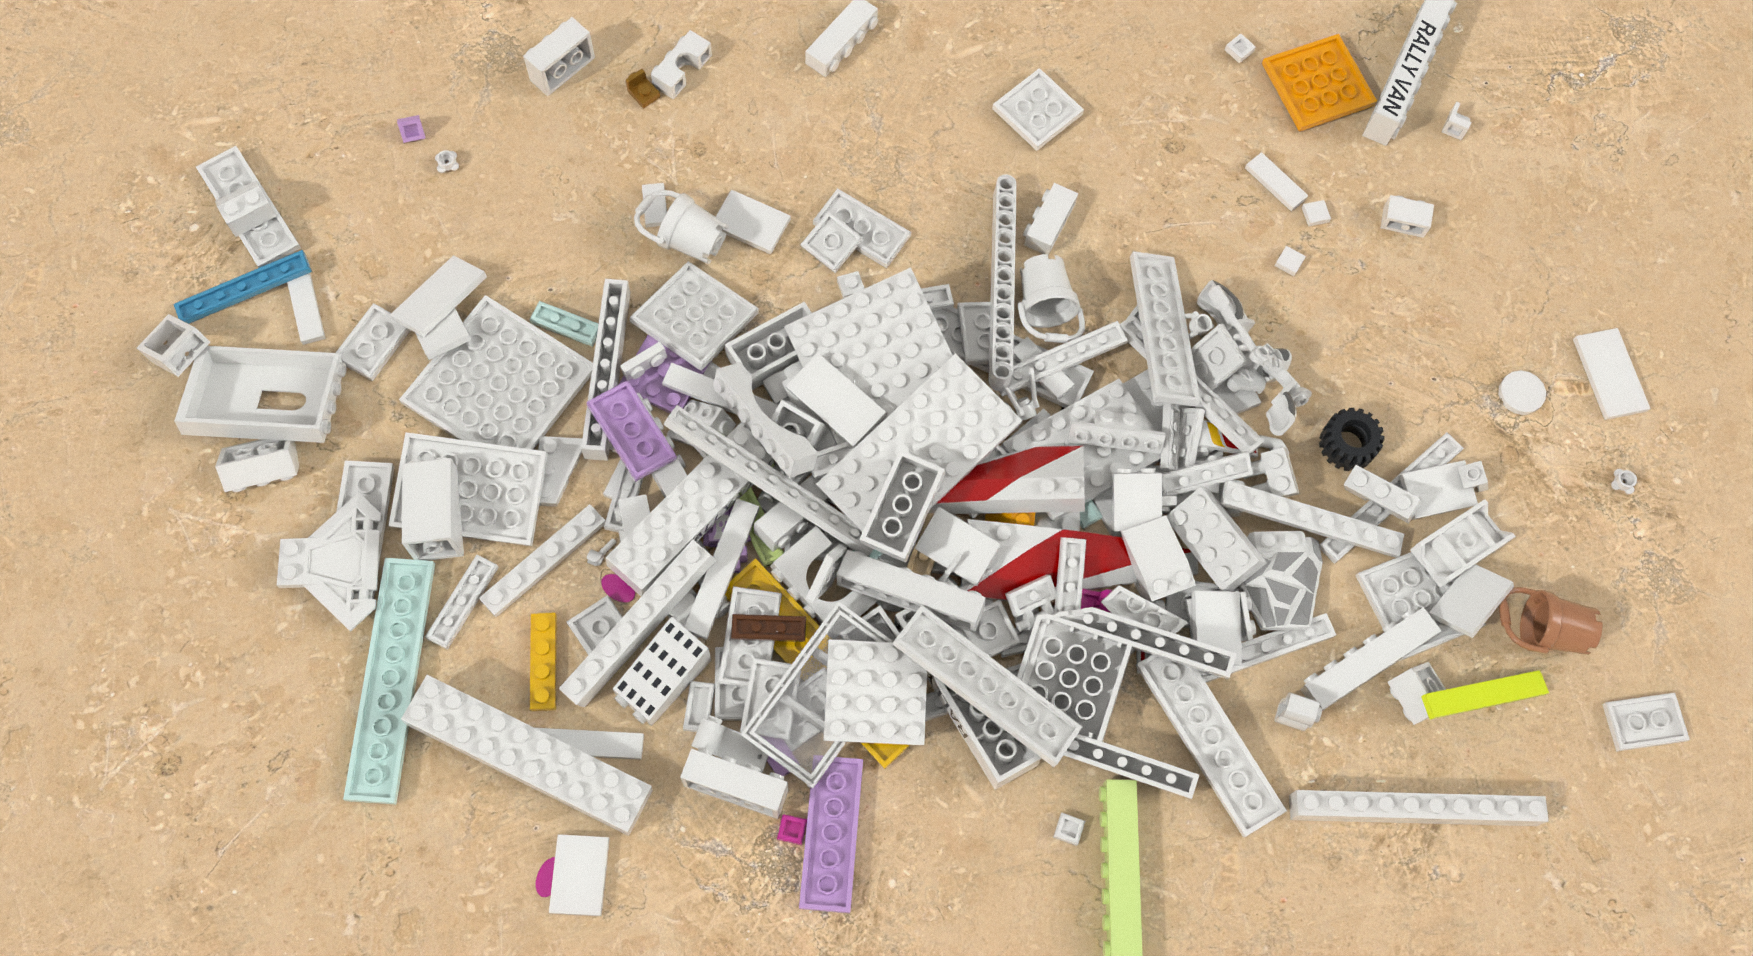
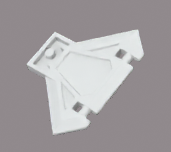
[277,492,381,632]

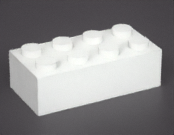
[725,302,812,390]
[860,450,945,563]
[1166,487,1267,592]
[680,747,788,819]

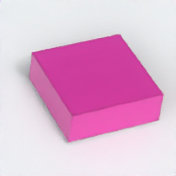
[777,814,807,846]

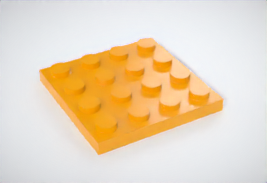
[1262,34,1377,132]

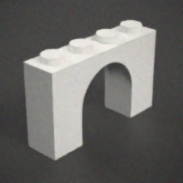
[770,526,879,639]

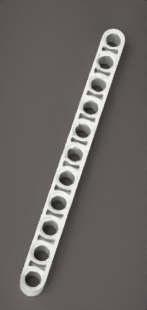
[988,174,1016,391]

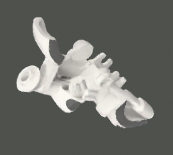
[1197,280,1312,436]

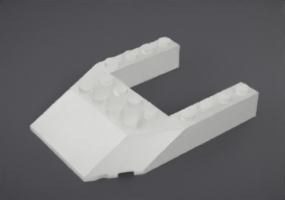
[1017,607,1237,799]

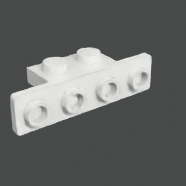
[1068,410,1165,454]

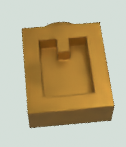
[626,69,660,109]

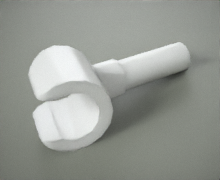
[587,538,616,566]

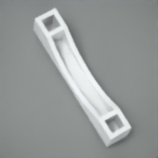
[713,362,818,478]

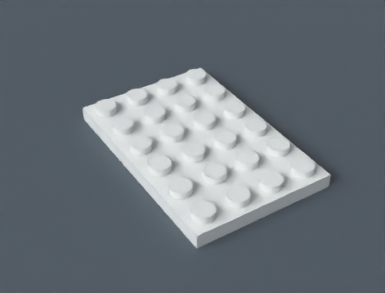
[1002,379,1161,522]
[389,432,548,546]

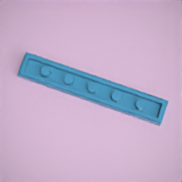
[173,250,312,324]

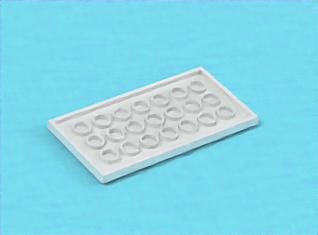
[816,353,1022,554]

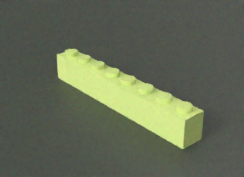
[1099,779,1143,956]

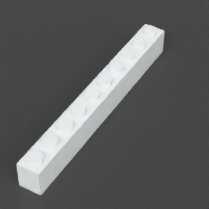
[1289,790,1549,826]

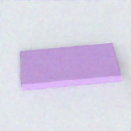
[587,380,677,482]

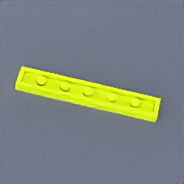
[1421,670,1549,720]

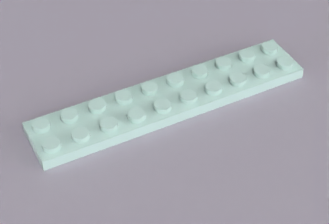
[343,558,435,805]

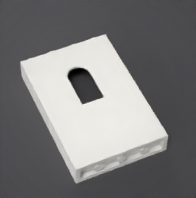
[174,346,346,443]

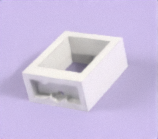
[136,314,210,377]

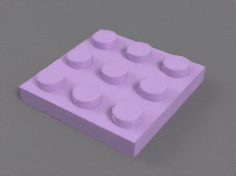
[618,335,710,414]

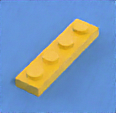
[530,613,557,711]

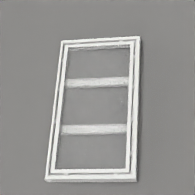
[740,601,893,788]

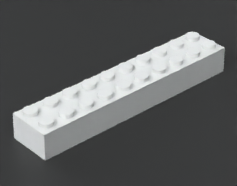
[401,675,653,836]

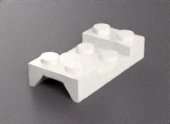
[1410,499,1516,588]

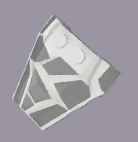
[1238,531,1323,630]

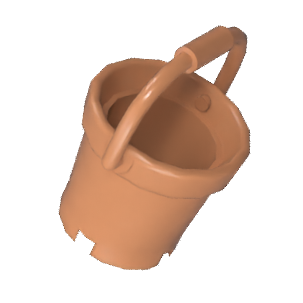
[1498,587,1603,655]

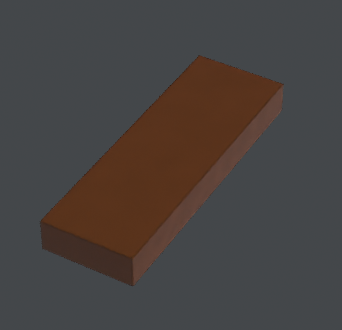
[731,614,806,642]

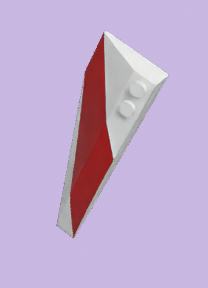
[928,446,1085,514]
[961,519,1198,601]

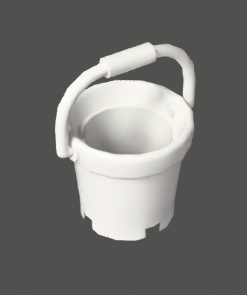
[634,190,729,264]
[1018,254,1085,343]

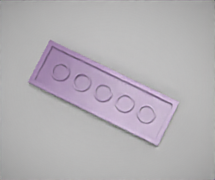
[799,755,863,914]

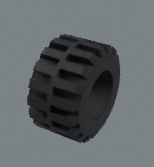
[1319,408,1385,471]

